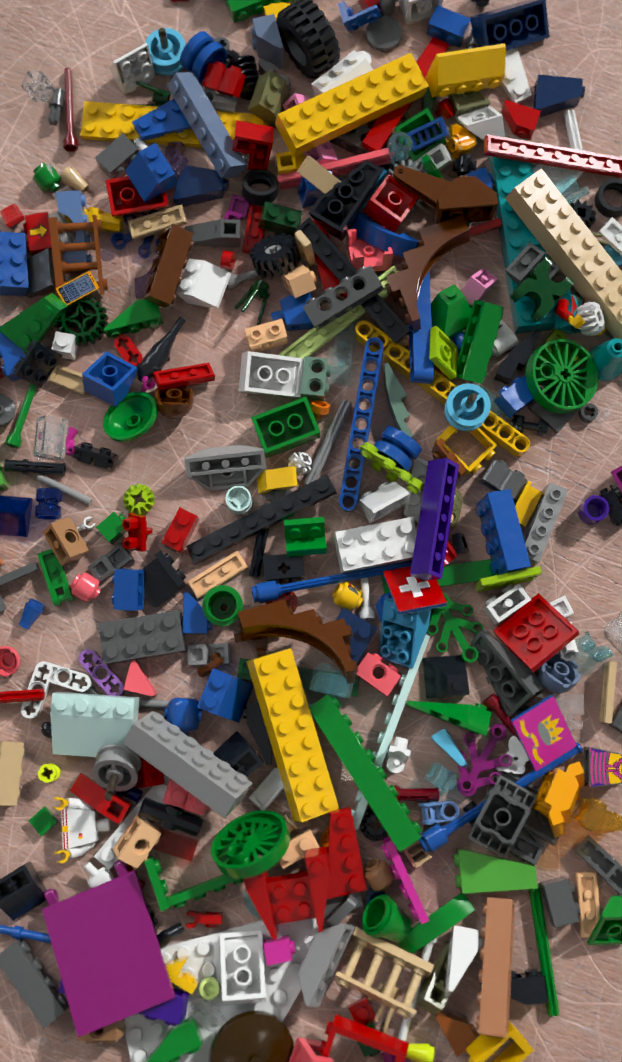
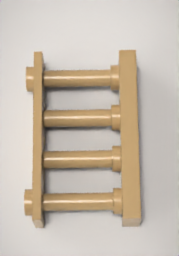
[334,927,434,1019]

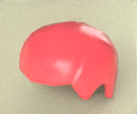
[0,646,20,677]

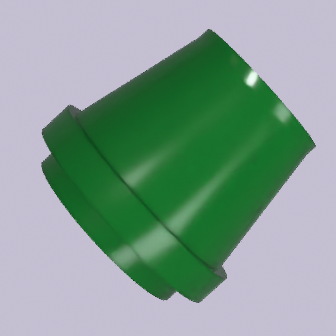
[202,585,243,626]
[362,895,411,943]

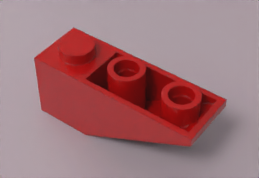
[70,773,133,824]

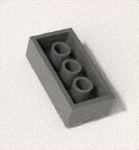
[98,610,187,665]

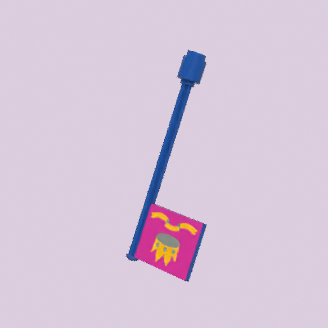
[418,695,582,853]

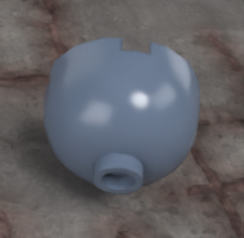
[538,654,581,694]

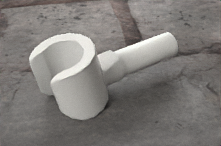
[77,516,96,532]

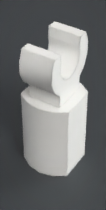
[48,212,75,244]

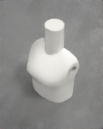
[83,862,115,888]

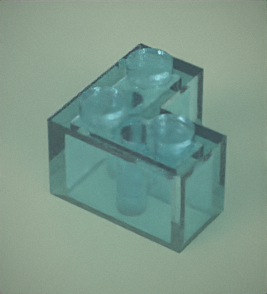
[309,663,356,699]

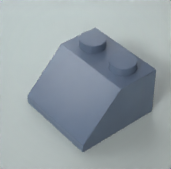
[250,14,284,69]

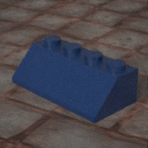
[470,0,550,51]

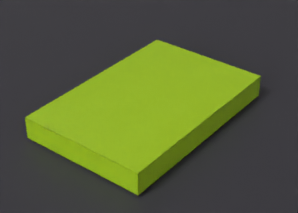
[475,566,542,592]

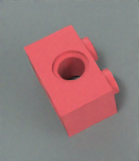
[355,652,401,697]

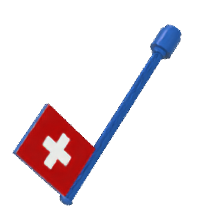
[251,560,447,615]

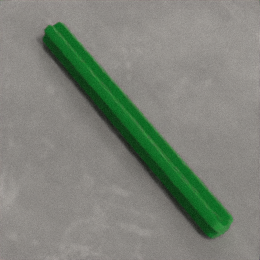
[528,886,560,1017]

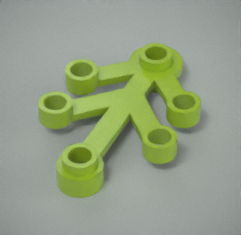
[359,442,424,494]

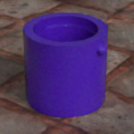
[578,494,609,525]

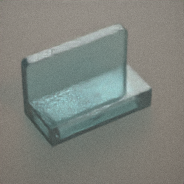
[554,175,590,204]

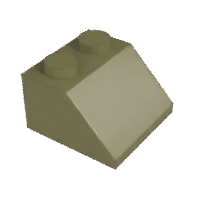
[248,70,290,129]

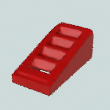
[0,203,25,228]

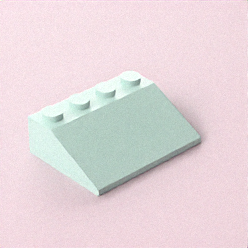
[51,692,139,757]

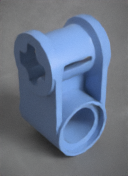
[418,800,459,825]

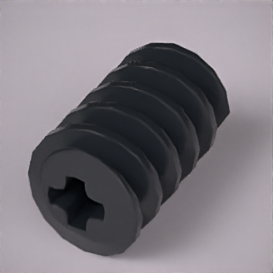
[233,55,259,100]

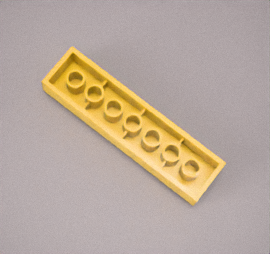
[275,53,429,158]
[246,648,339,823]

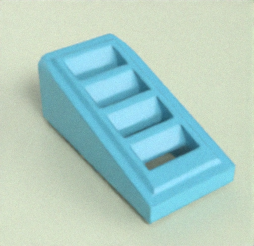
[431,729,468,769]

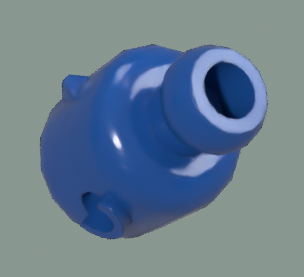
[164,697,202,737]

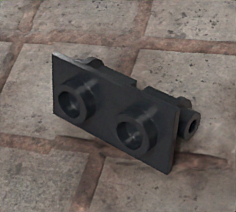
[74,442,117,469]
[599,485,622,526]

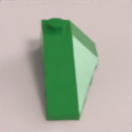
[405,701,491,736]

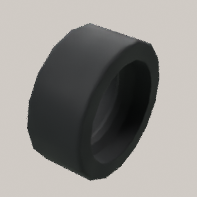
[242,169,278,206]
[594,178,622,218]

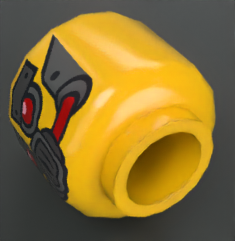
[332,582,363,611]

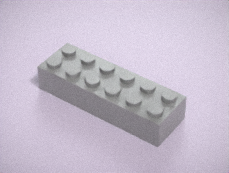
[123,711,252,818]

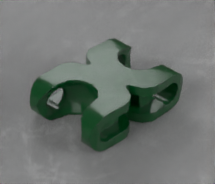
[509,256,574,323]

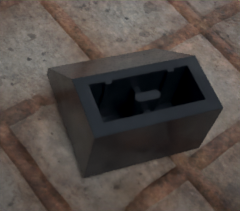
[213,731,264,777]
[0,861,46,921]

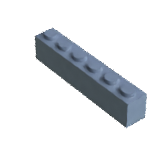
[167,72,247,179]

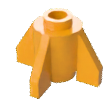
[445,124,476,165]

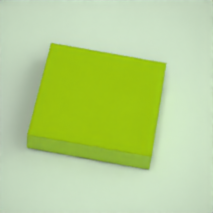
[429,326,457,380]

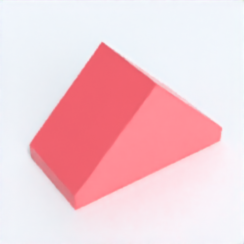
[124,659,158,697]

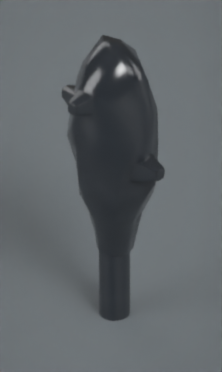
[137,316,186,383]

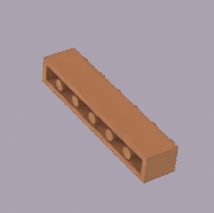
[476,897,515,1038]

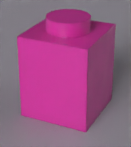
[263,935,296,965]

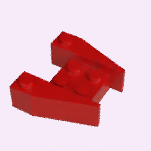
[243,846,331,940]

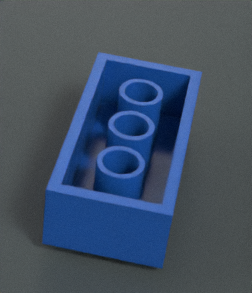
[476,489,531,576]

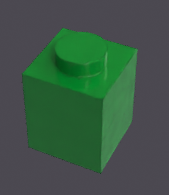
[96,512,127,545]

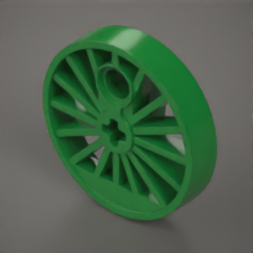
[526,339,598,414]
[211,810,290,879]

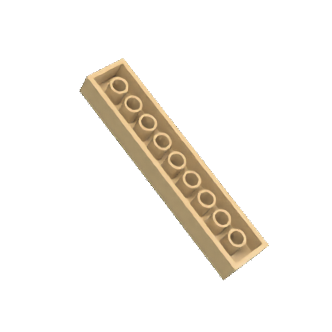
[505,168,622,340]

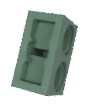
[301,356,331,401]

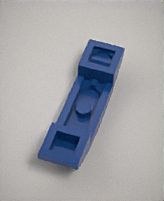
[350,212,419,257]

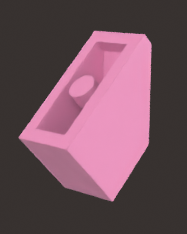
[461,267,498,306]

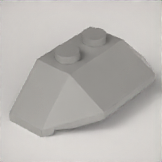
[185,444,266,491]
[298,923,355,1008]

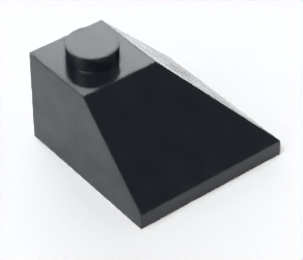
[422,655,470,698]

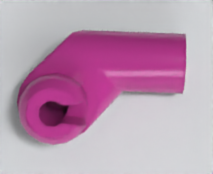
[61,426,78,456]

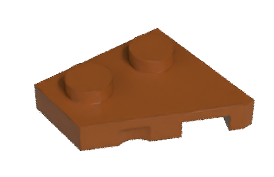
[431,438,467,479]

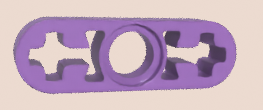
[79,649,125,696]

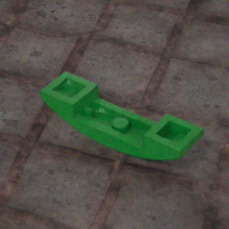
[397,893,475,954]

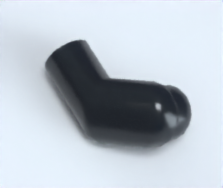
[156,922,184,948]

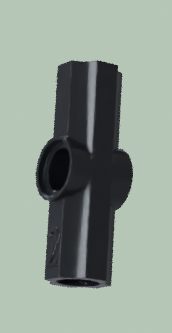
[138,797,203,837]

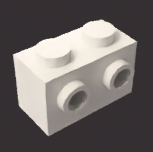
[483,584,531,625]

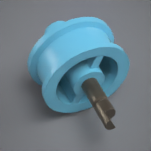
[145,28,186,76]
[444,384,491,431]

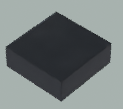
[452,533,469,554]

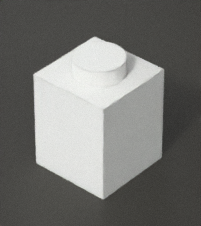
[51,331,78,360]

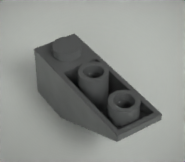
[185,219,242,247]

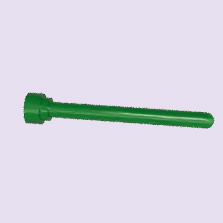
[5,383,37,449]

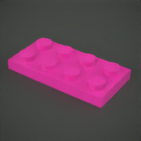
[381,836,429,924]

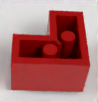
[232,120,274,170]

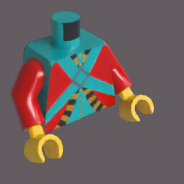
[554,286,606,335]

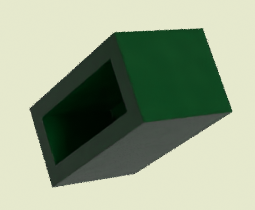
[258,201,302,237]

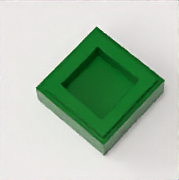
[28,806,58,836]

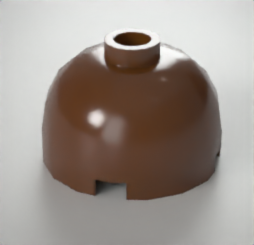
[154,386,194,419]

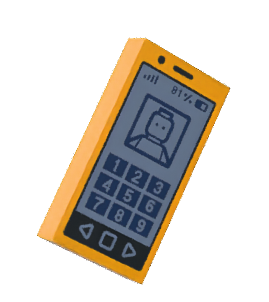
[55,271,99,305]

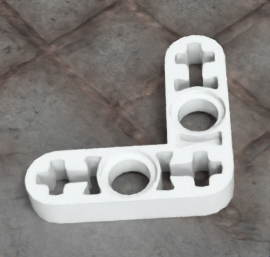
[21,661,93,719]

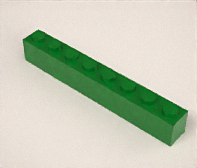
[309,694,423,852]

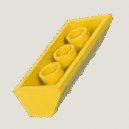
[425,44,506,97]

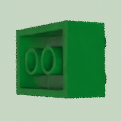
[251,397,321,458]

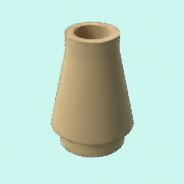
[60,166,89,194]

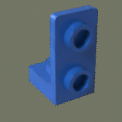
[338,1,382,32]

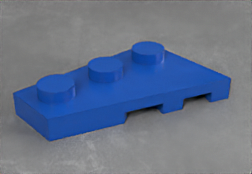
[132,99,191,141]

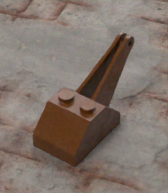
[393,165,498,224]

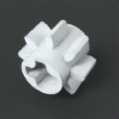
[288,452,312,477]

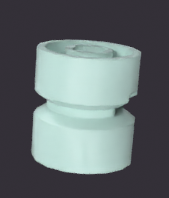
[225,486,253,516]

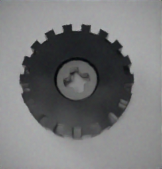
[250,233,301,279]

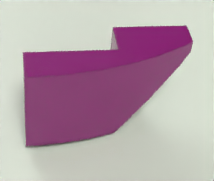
[224,194,250,221]

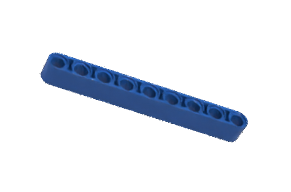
[339,337,383,512]

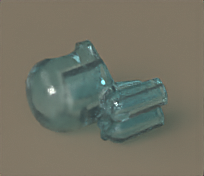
[574,631,614,662]

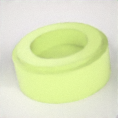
[199,976,221,1000]

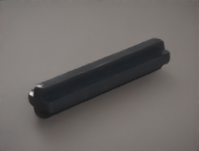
[249,528,269,578]

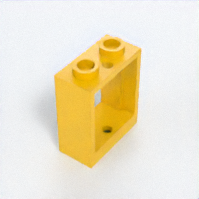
[434,425,497,476]
[465,1020,534,1062]

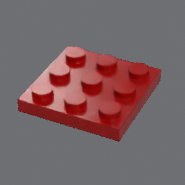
[493,593,580,673]

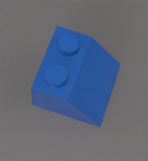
[125,143,178,203]
[82,351,138,407]

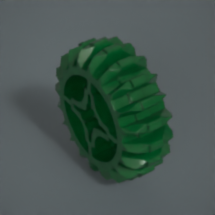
[56,295,109,347]

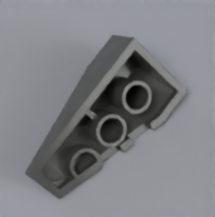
[470,630,545,717]

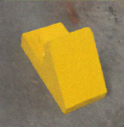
[165,956,198,994]

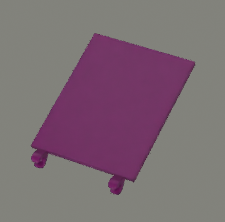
[42,860,176,1038]

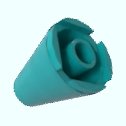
[589,338,622,381]

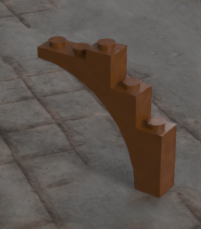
[385,215,470,331]
[238,599,358,684]

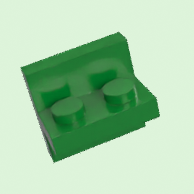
[284,517,327,557]

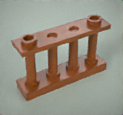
[48,215,108,298]

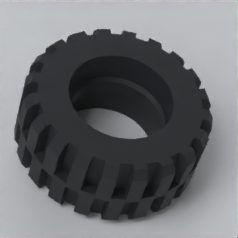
[276,0,341,79]

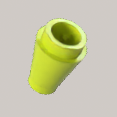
[406,1043,435,1062]

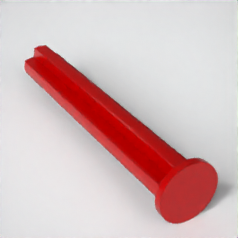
[0,689,45,703]

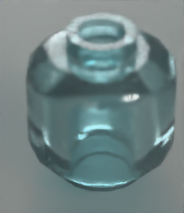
[387,132,413,161]

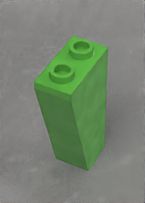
[453,848,538,894]

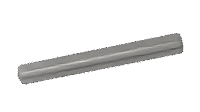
[304,400,352,486]

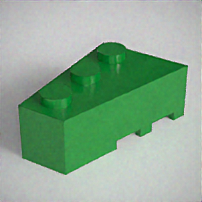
[0,293,68,353]

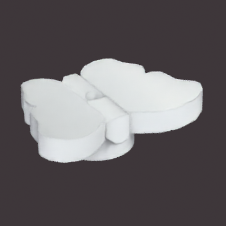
[496,736,529,774]

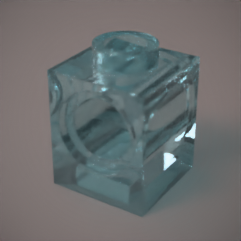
[423,761,457,793]

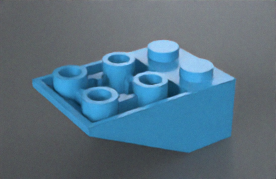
[379,598,431,668]

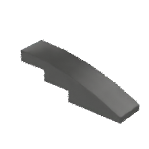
[575,835,622,896]

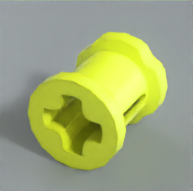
[38,763,61,783]

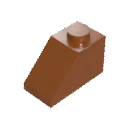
[434,1011,479,1057]

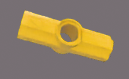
[64,207,124,234]

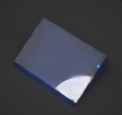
[0,495,33,537]

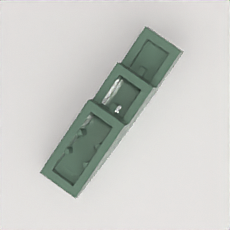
[383,363,413,438]

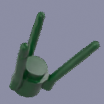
[131,81,171,107]
[235,279,270,325]

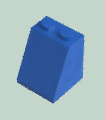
[197,668,253,723]

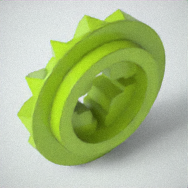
[123,483,155,515]

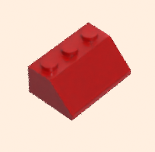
[105,176,169,217]

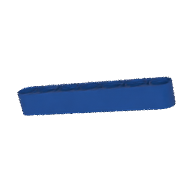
[408,272,434,384]

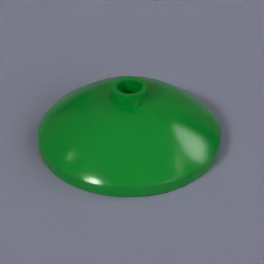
[103,392,158,442]

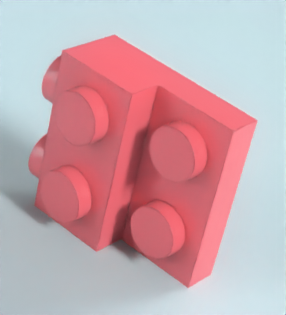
[162,779,211,816]

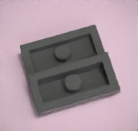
[505,242,560,285]

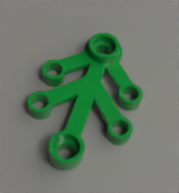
[427,593,483,663]

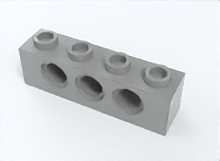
[524,482,568,565]

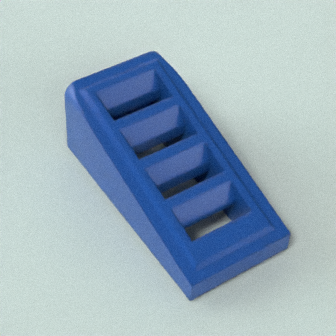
[406,117,450,152]

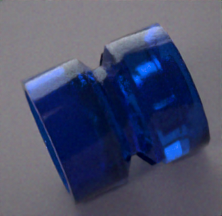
[35,488,62,520]

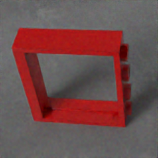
[318,1014,409,1062]

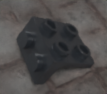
[142,550,187,607]

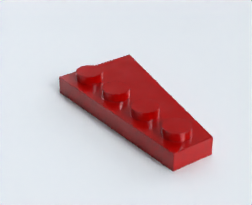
[327,807,367,899]

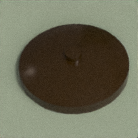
[209,1010,294,1062]

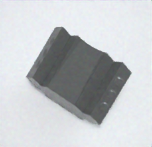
[467,775,538,859]

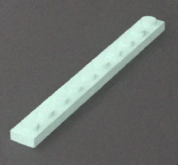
[351,635,430,830]

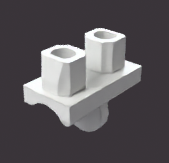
[384,737,411,774]

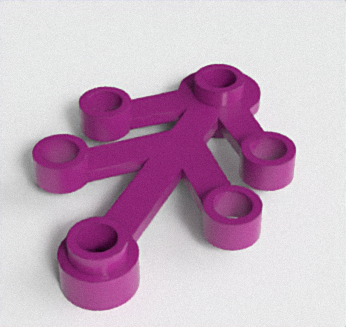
[457,724,512,796]

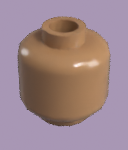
[364,859,394,891]

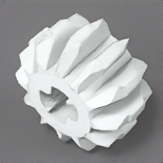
[576,302,605,336]

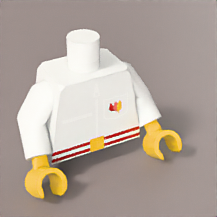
[52,796,111,863]

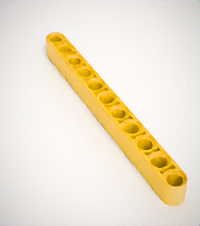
[355,320,530,457]

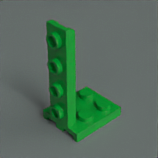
[144,856,244,911]

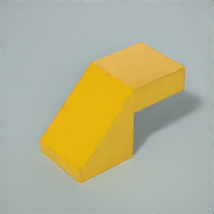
[257,466,297,494]

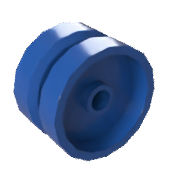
[180,31,227,83]
[374,426,422,472]

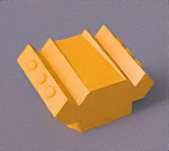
[532,762,585,838]

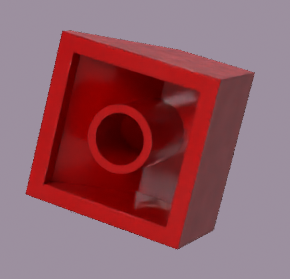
[363,174,419,233]

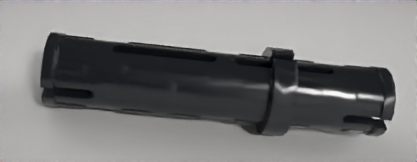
[4,459,66,476]

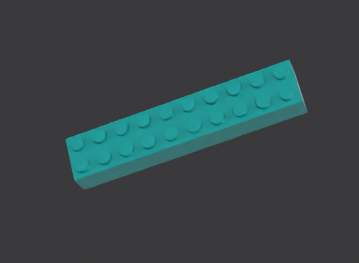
[488,156,555,334]

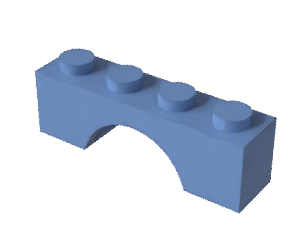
[56,190,93,272]

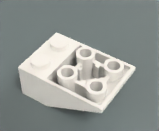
[110,43,156,95]

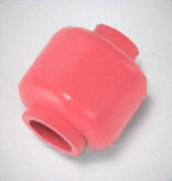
[70,572,101,602]

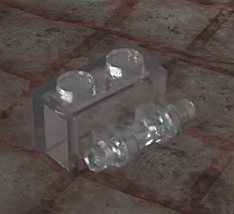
[33,415,68,461]
[538,693,584,731]

